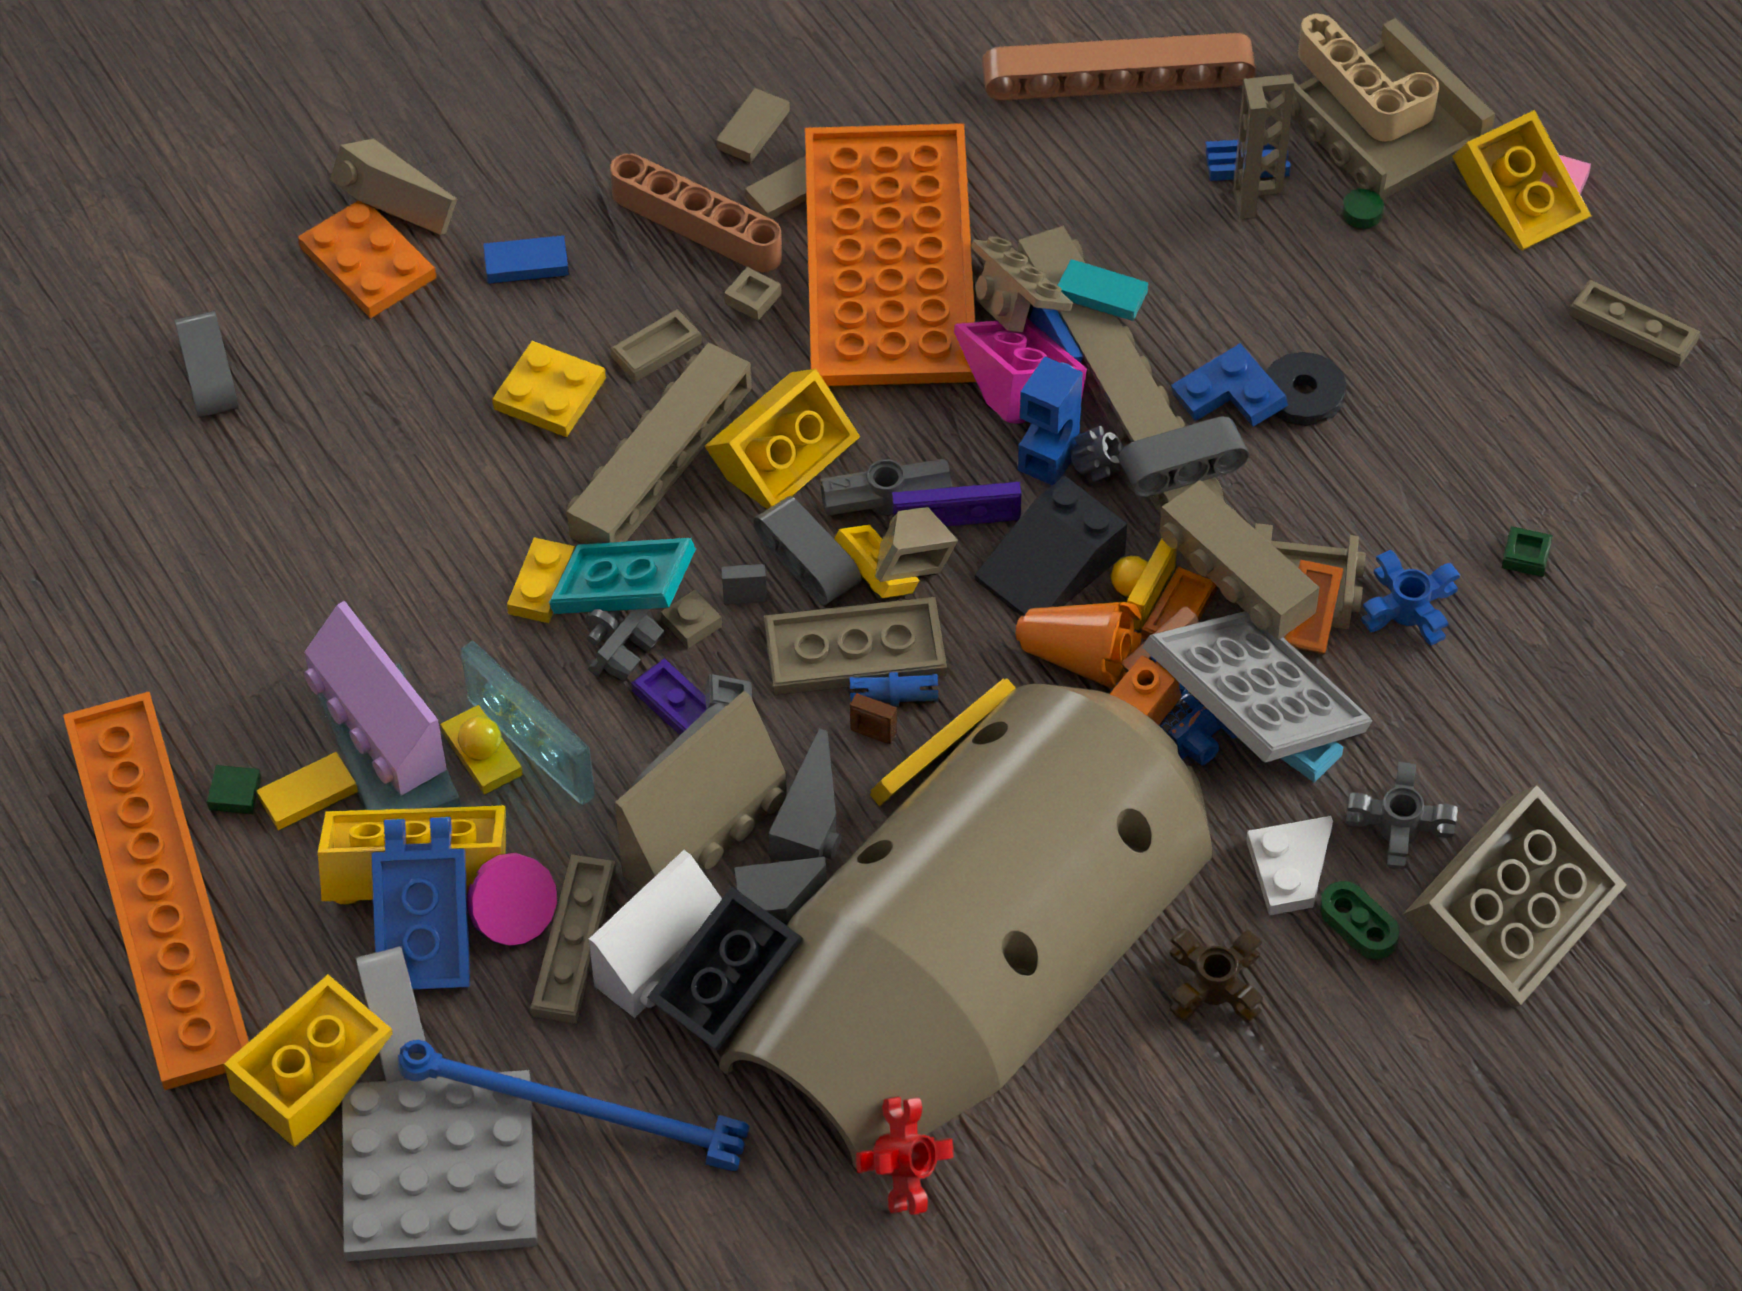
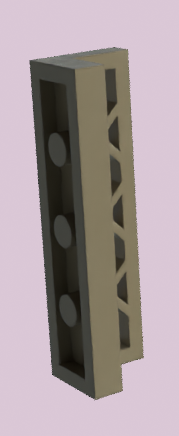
[1233,74,1295,219]

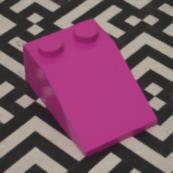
[954,318,1087,424]

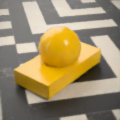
[1110,538,1177,630]
[440,705,523,795]

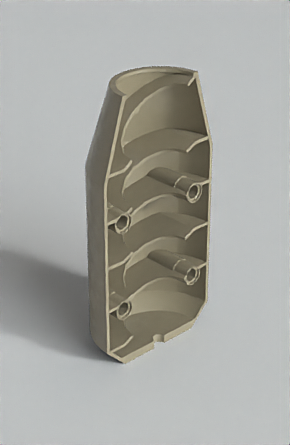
[719,684,1212,1169]

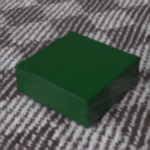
[1501,526,1553,577]
[207,765,261,814]

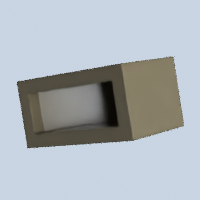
[875,507,958,582]

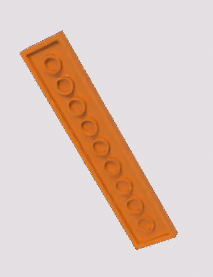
[63,692,249,1091]

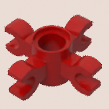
[856,1096,954,1215]

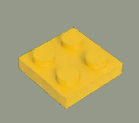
[492,341,606,437]

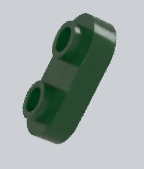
[1320,881,1399,959]

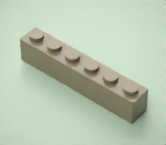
[566,342,752,544]

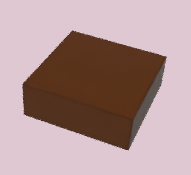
[850,693,897,744]

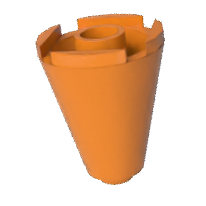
[1015,602,1142,688]

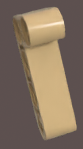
[1298,14,1439,141]

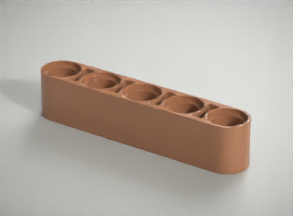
[610,154,782,272]

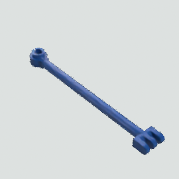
[398,1039,750,1171]

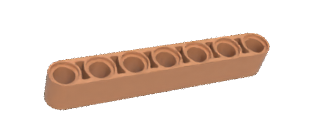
[982,33,1256,100]

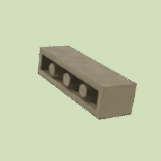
[1159,480,1320,641]

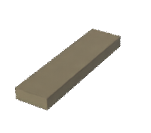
[530,854,616,1024]

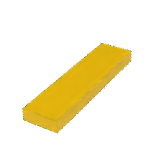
[869,678,1016,806]

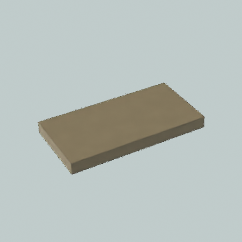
[764,597,947,695]

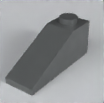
[769,728,841,862]

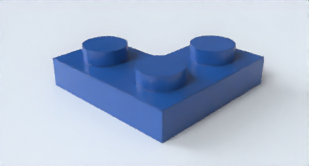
[1171,343,1288,427]

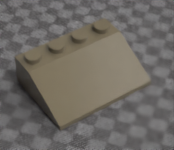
[615,691,787,890]
[1403,785,1626,1006]

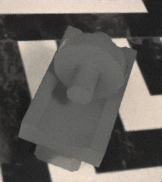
[587,609,664,682]

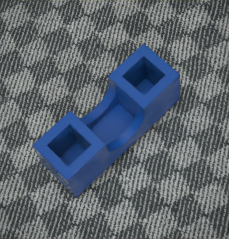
[1018,356,1083,485]

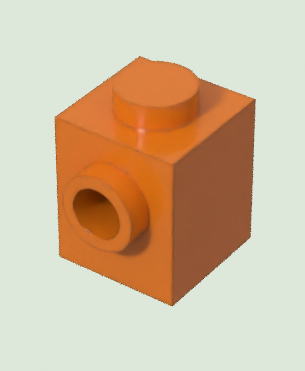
[1110,655,1182,725]

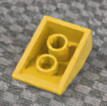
[1452,110,1591,251]
[224,975,393,1148]

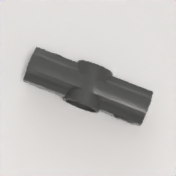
[820,459,952,516]

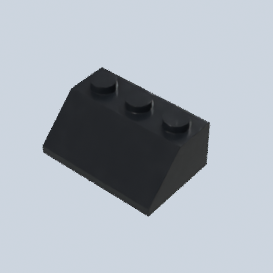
[647,886,803,1051]

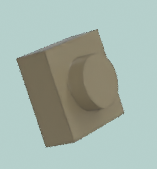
[724,267,781,321]
[661,590,722,649]

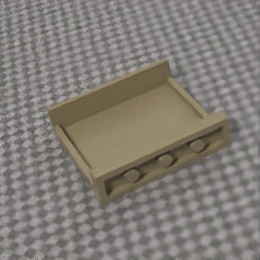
[1281,18,1495,200]

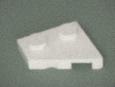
[1246,816,1333,915]

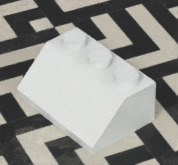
[589,850,722,1018]

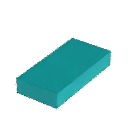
[1057,259,1148,321]

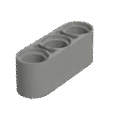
[356,946,426,1083]

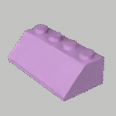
[304,601,447,796]

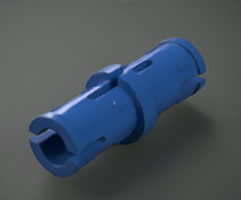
[850,672,938,707]

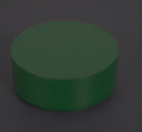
[1342,189,1384,229]

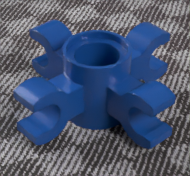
[1361,550,1460,646]

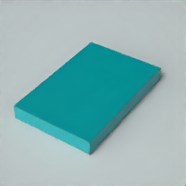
[549,538,696,614]

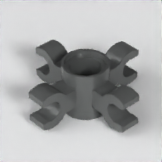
[1345,762,1458,869]

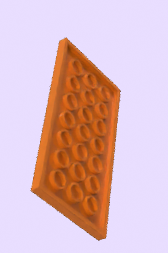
[805,124,977,386]

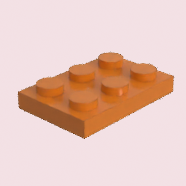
[298,200,436,318]

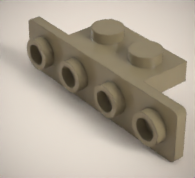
[971,237,1073,332]

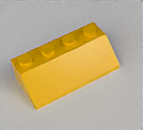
[318,806,506,904]

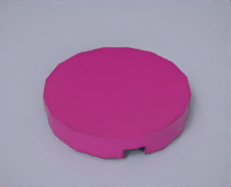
[467,853,557,945]

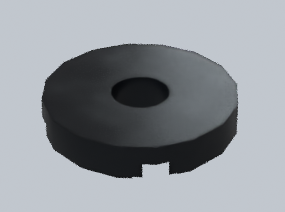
[1266,352,1347,426]

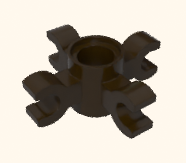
[1169,928,1263,1023]

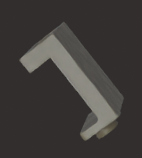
[1255,523,1366,629]

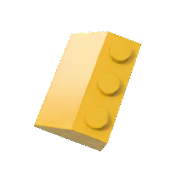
[705,369,860,509]

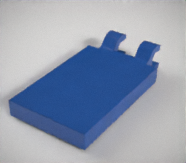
[372,817,470,989]

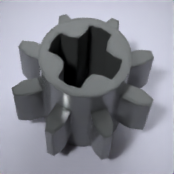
[1071,426,1123,482]

